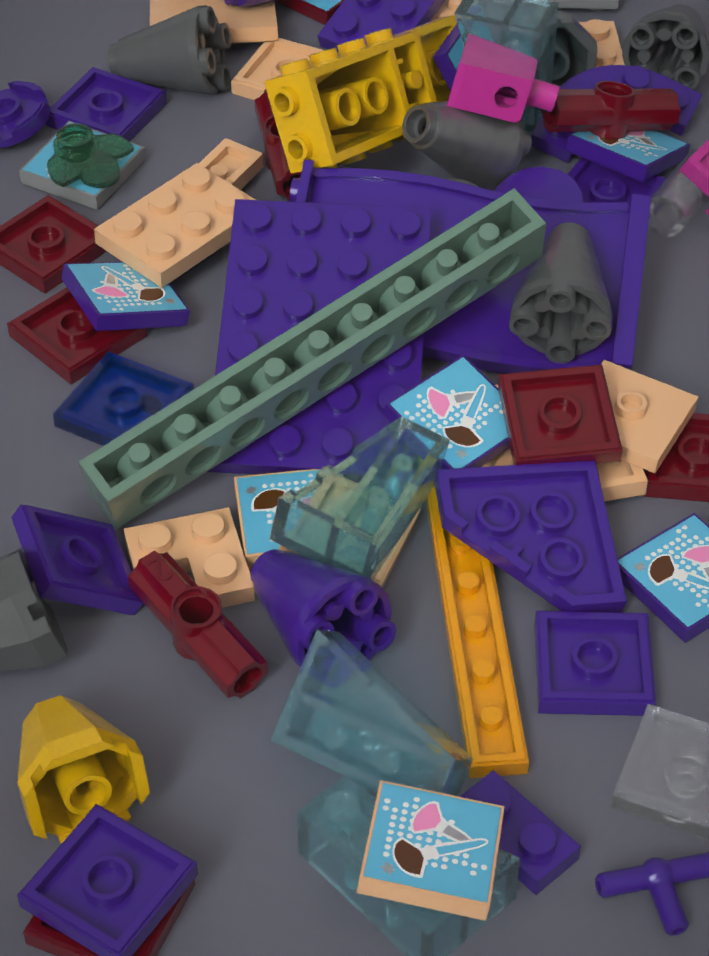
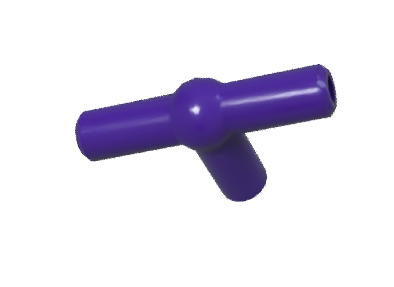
[595,852,709,936]

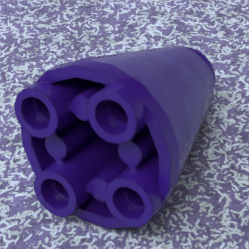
[251,549,396,688]

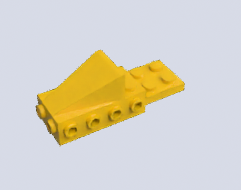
[264,15,457,173]

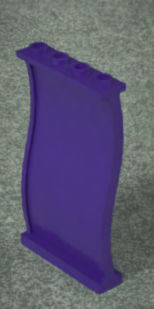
[290,160,652,374]

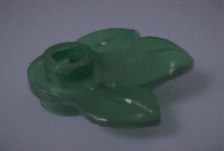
[47,123,134,188]

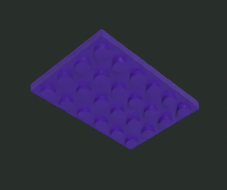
[207,199,432,483]

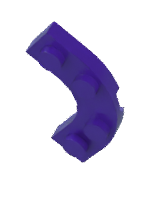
[531,65,703,163]

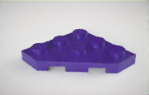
[434,460,627,612]

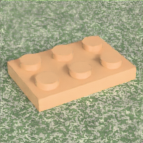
[94,163,255,288]

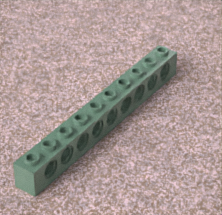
[78,188,546,530]

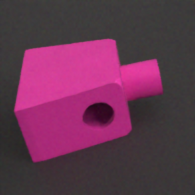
[447,34,560,123]

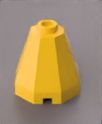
[17,695,150,844]

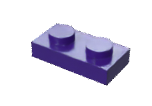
[460,770,581,895]

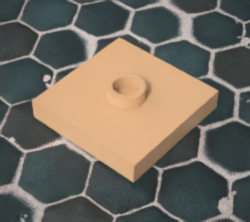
[601,360,699,473]

